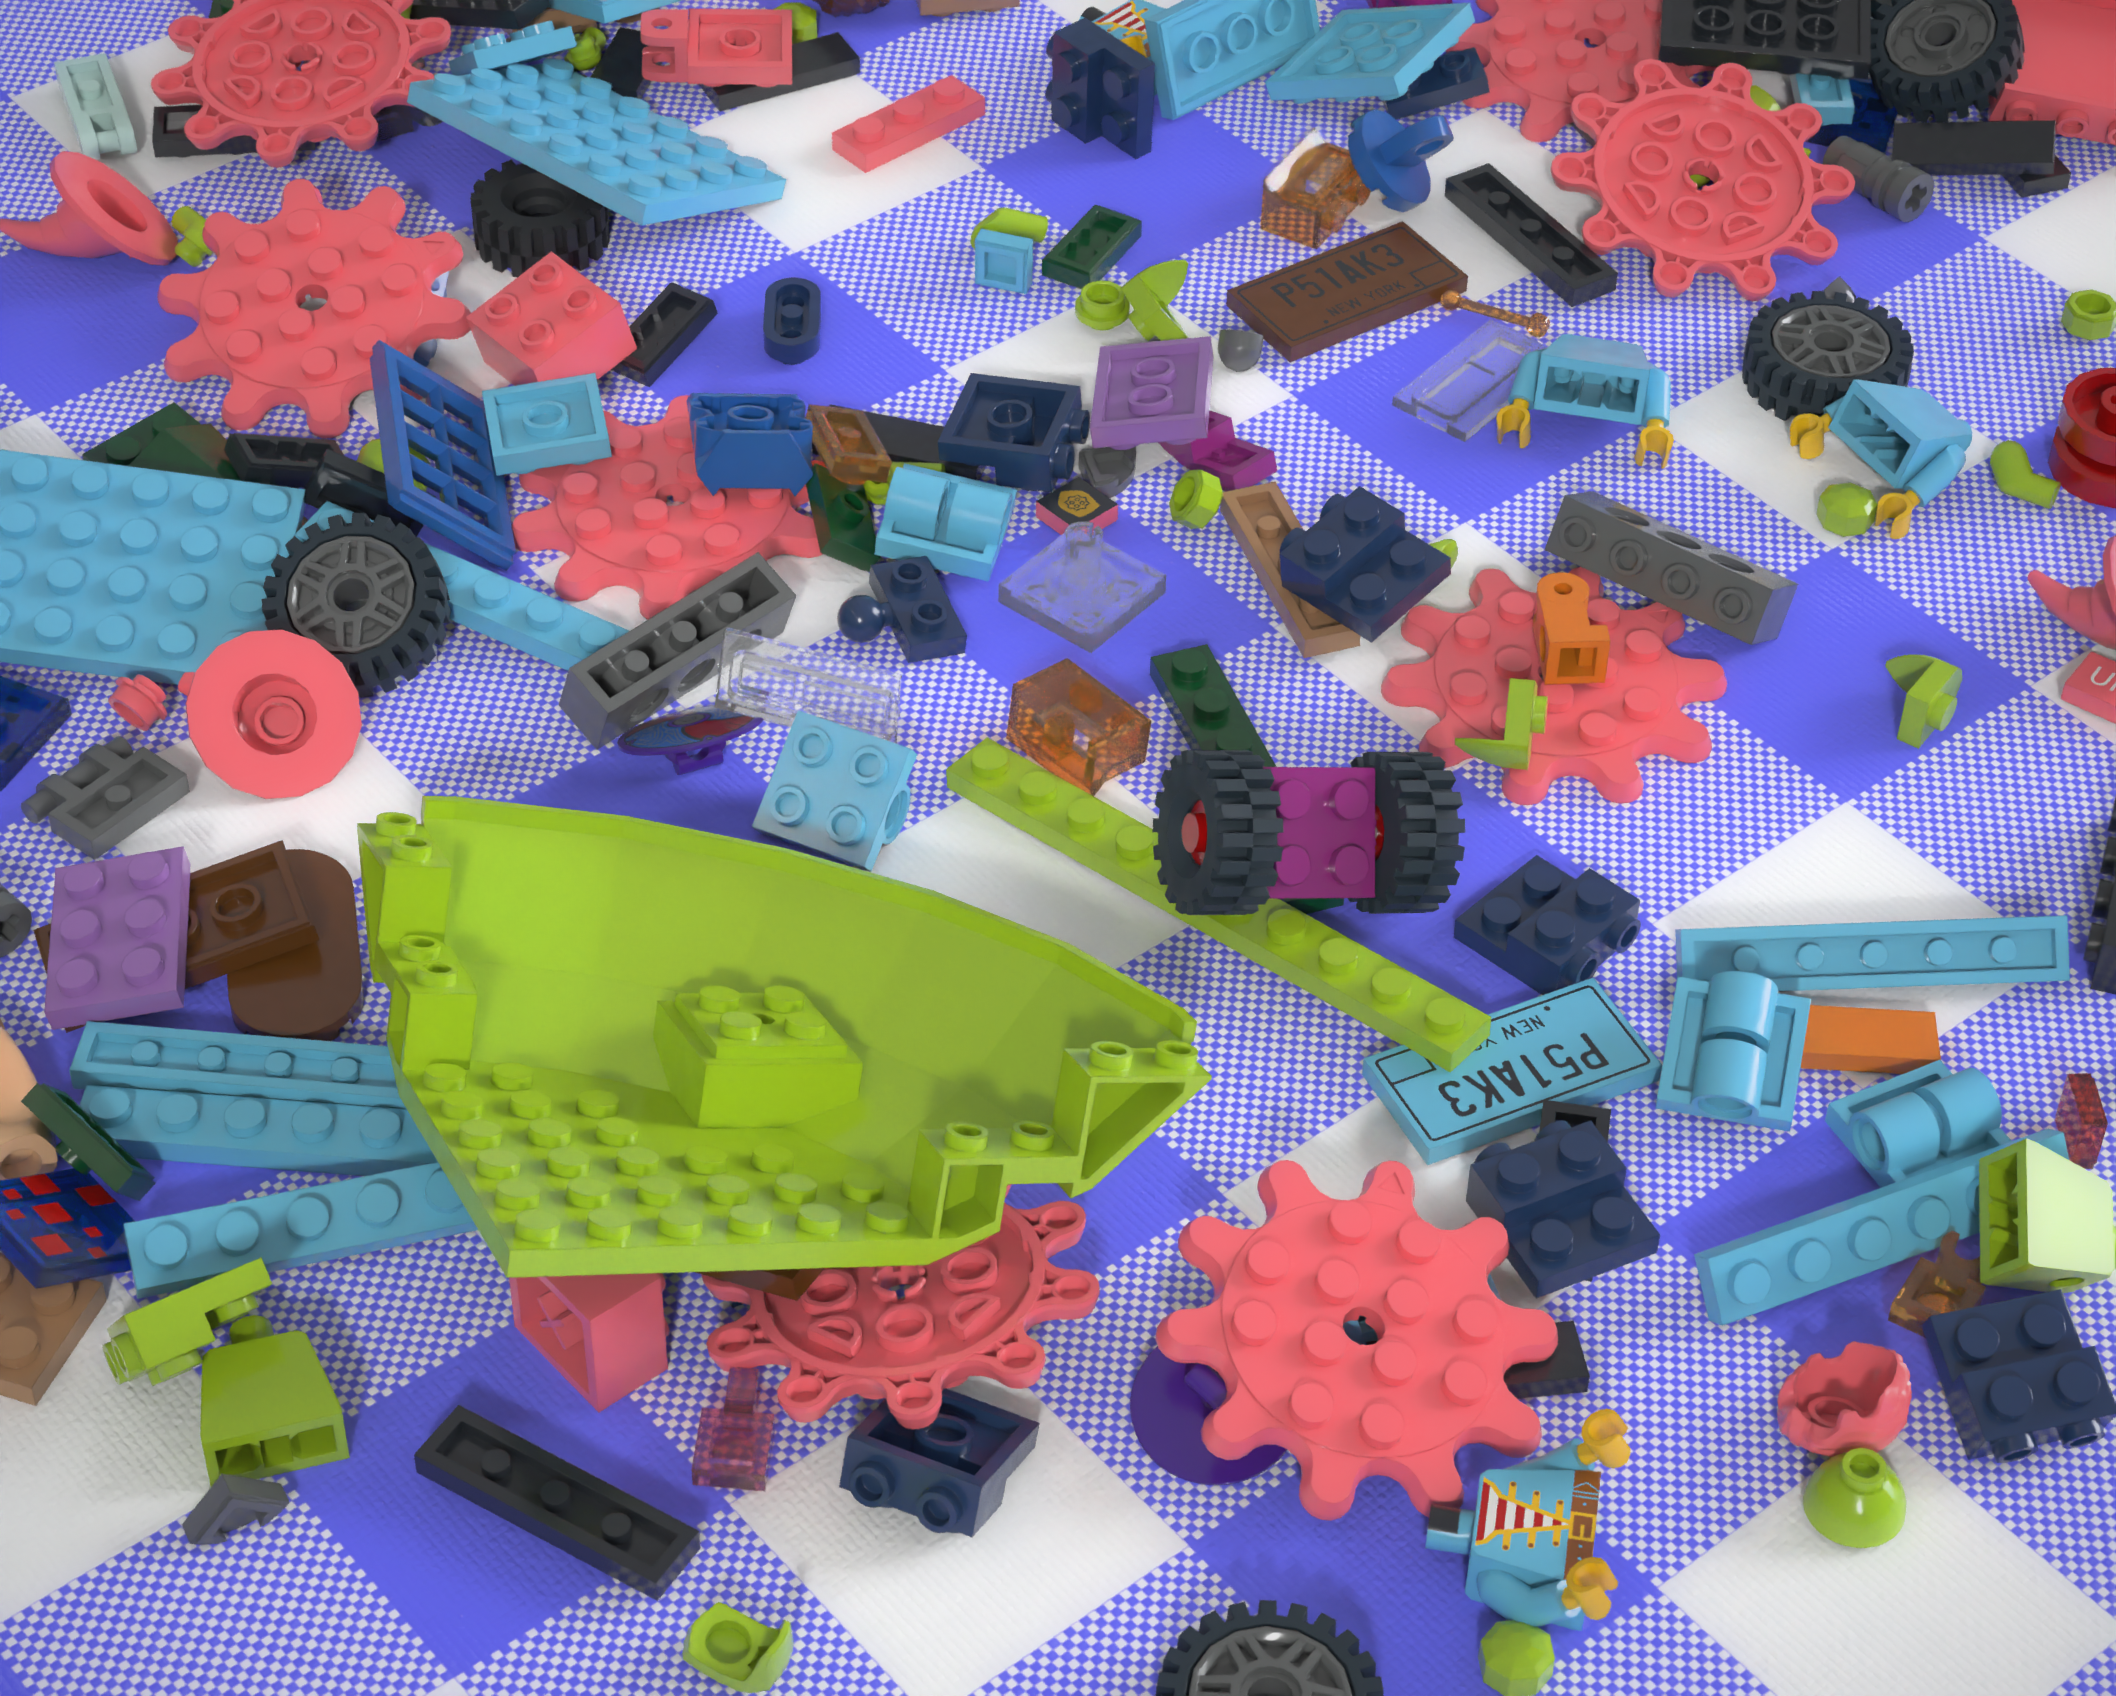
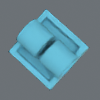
[874,463,1017,582]
[752,710,917,871]
[1655,971,1811,1132]
[1825,1060,2012,1188]

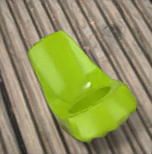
[682,1602,794,1693]

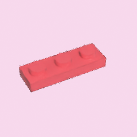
[832,75,985,173]

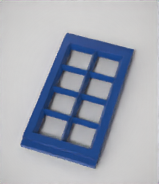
[369,340,516,571]

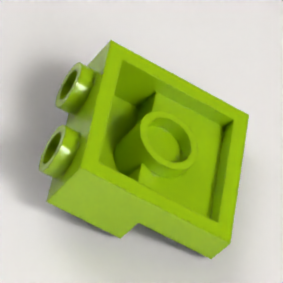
[102,1258,272,1387]

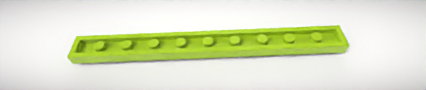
[946,737,1491,1073]

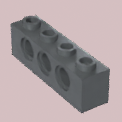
[1544,491,1799,645]
[559,552,797,750]

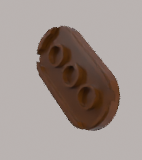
[227,849,364,1041]

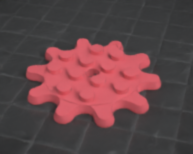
[151,0,451,168]
[1445,0,1717,142]
[1550,59,1855,301]
[157,179,471,438]
[512,395,831,619]
[1381,567,1727,805]
[1155,1160,1558,1521]
[701,1184,1100,1429]

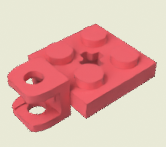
[640,8,792,87]

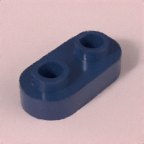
[763,277,821,365]

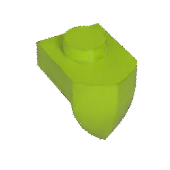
[1120,260,1189,341]
[1885,654,1962,749]
[1455,678,1548,770]

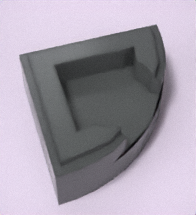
[1078,447,1136,498]
[182,1474,290,1545]

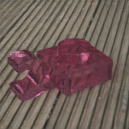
[691,1367,775,1492]

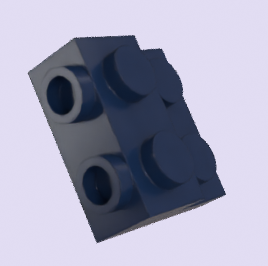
[1045,18,1155,159]
[937,373,1090,492]
[1279,486,1451,643]
[1454,855,1641,995]
[1466,1120,1660,1299]
[1922,1289,2116,1463]
[839,1388,1040,1538]

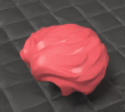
[1777,1341,1912,1457]

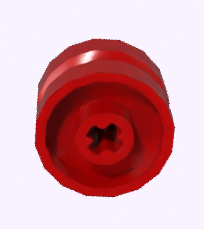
[2048,368,2116,508]

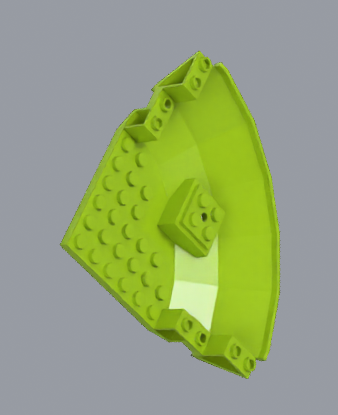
[357,796,1212,1278]

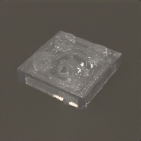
[998,521,1166,653]

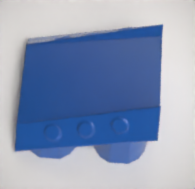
[686,393,813,496]

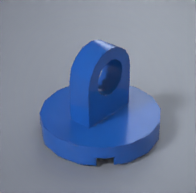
[1348,109,1454,213]

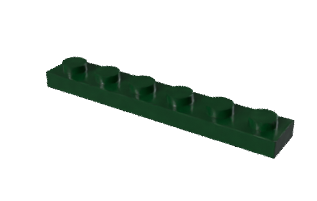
[1150,644,1344,914]

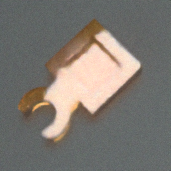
[1888,1231,1986,1338]

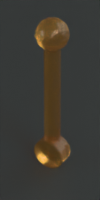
[1440,289,1550,337]

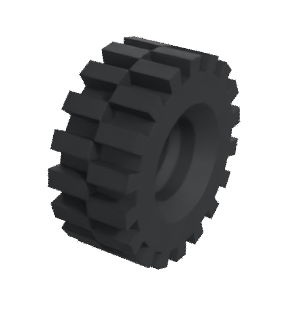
[470,160,610,277]

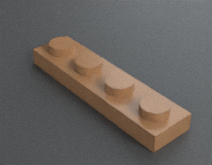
[1220,482,1361,658]

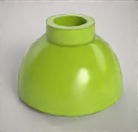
[1803,1448,1907,1548]

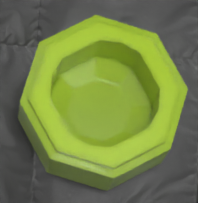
[774,2,817,44]
[2061,289,2116,340]
[1169,469,1223,529]
[1816,482,1878,537]
[1478,1620,1555,1696]

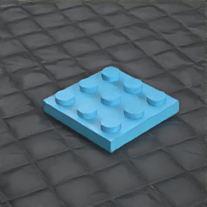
[1265,3,1475,104]

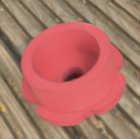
[108,674,167,731]

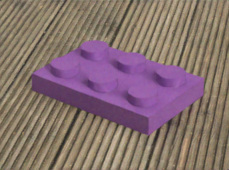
[1090,336,1214,450]
[44,846,191,1030]

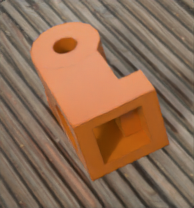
[1533,572,1611,685]

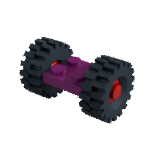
[1152,750,1465,915]

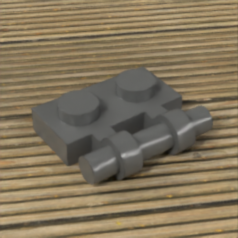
[21,736,190,860]

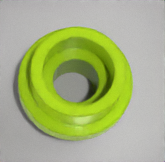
[1075,281,1130,331]

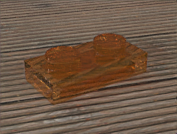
[805,404,892,485]

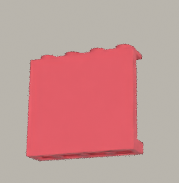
[1988,0,2116,146]

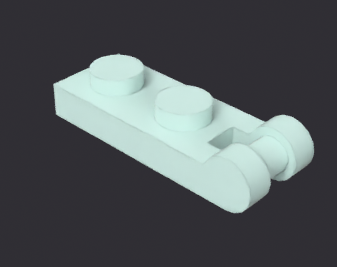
[54,53,137,160]

